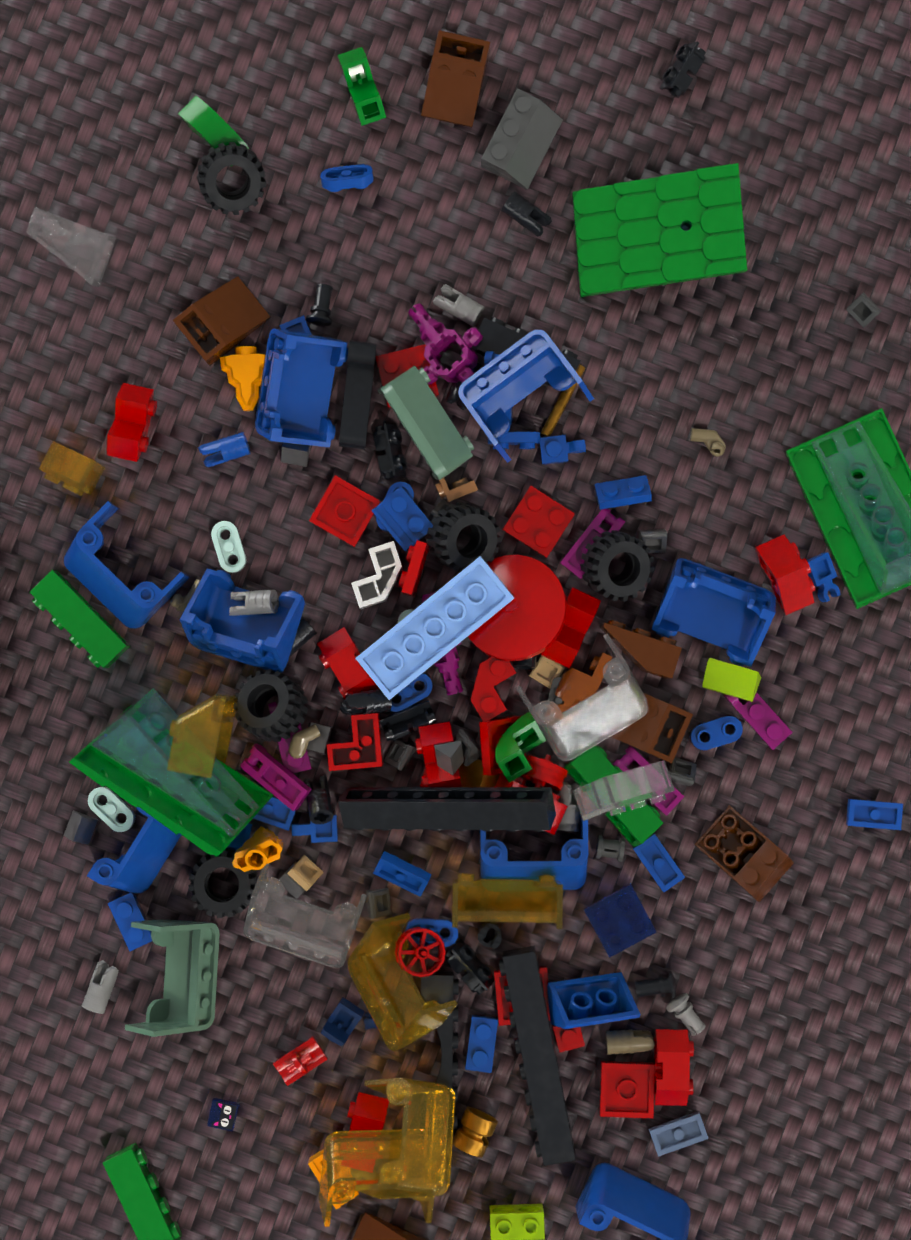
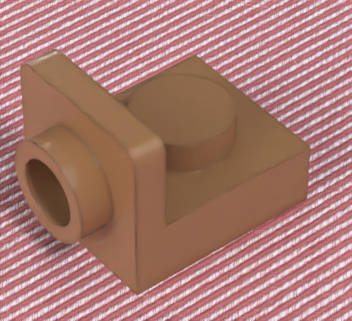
[435,477,478,502]

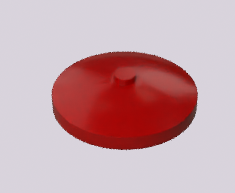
[468,555,567,661]

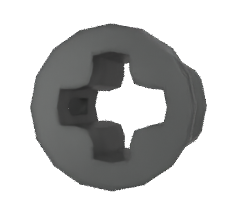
[595,835,625,862]

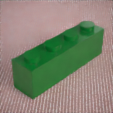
[30,570,130,668]
[563,743,663,847]
[103,1143,182,1240]

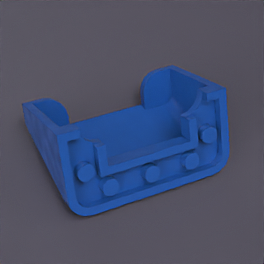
[255,328,348,447]
[651,558,776,667]
[180,568,305,673]
[87,807,182,894]
[575,1163,691,1240]

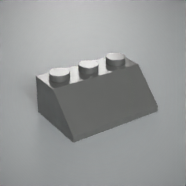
[481,88,563,190]

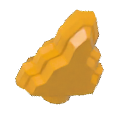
[220,346,266,411]
[232,826,283,872]

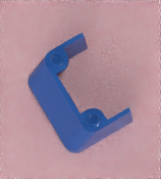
[458,330,594,463]
[64,501,190,629]
[480,809,588,890]

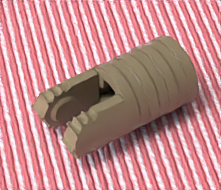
[605,1029,656,1055]

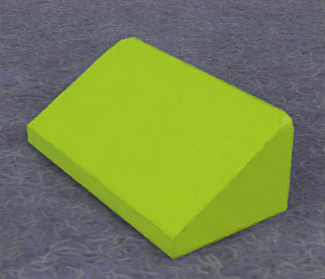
[702,658,761,702]

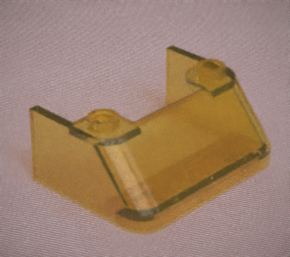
[167,694,237,778]
[452,874,563,929]
[348,913,458,1051]
[355,1078,455,1199]
[319,1129,436,1227]

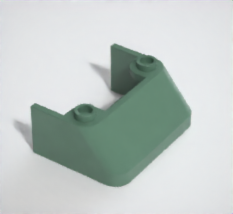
[377,366,474,480]
[125,919,220,1037]

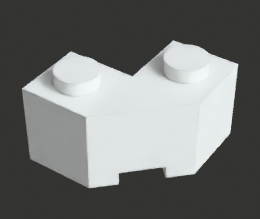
[351,541,403,609]

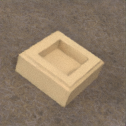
[529,655,565,689]
[287,855,324,892]

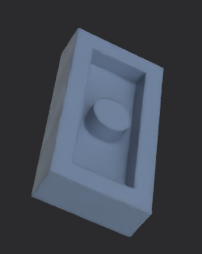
[649,1111,709,1157]

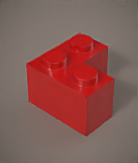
[755,535,815,615]
[327,713,383,771]

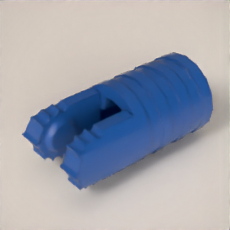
[198,432,251,467]

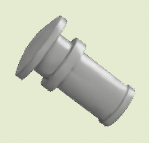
[666,993,706,1036]

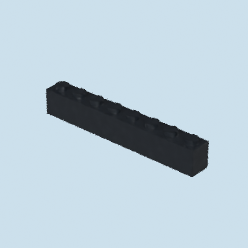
[338,787,556,832]
[499,945,576,1166]

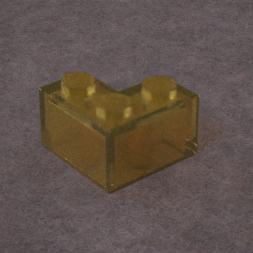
[39,441,105,496]

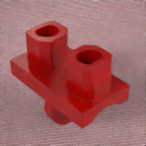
[273,1036,328,1086]

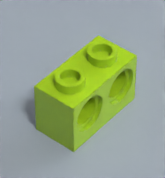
[489,1204,545,1240]

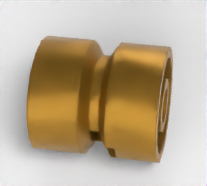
[452,1107,498,1157]

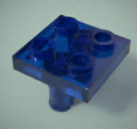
[584,884,657,958]

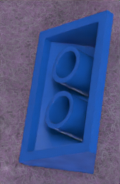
[547,972,641,1029]

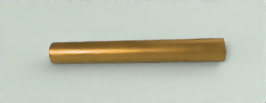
[541,365,585,437]

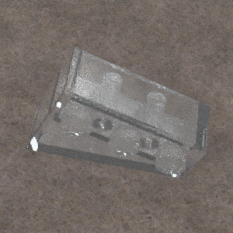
[26,207,116,287]
[573,760,675,821]

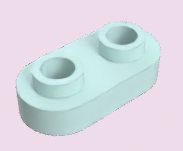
[211,521,247,573]
[88,787,135,832]

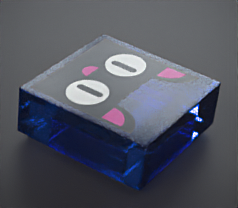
[207,1098,240,1131]

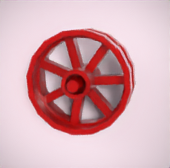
[520,754,568,791]
[394,927,446,977]

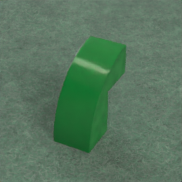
[338,47,386,126]
[178,96,249,167]
[495,712,546,783]

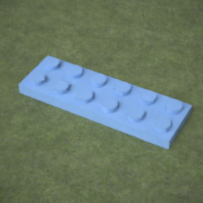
[355,556,515,700]

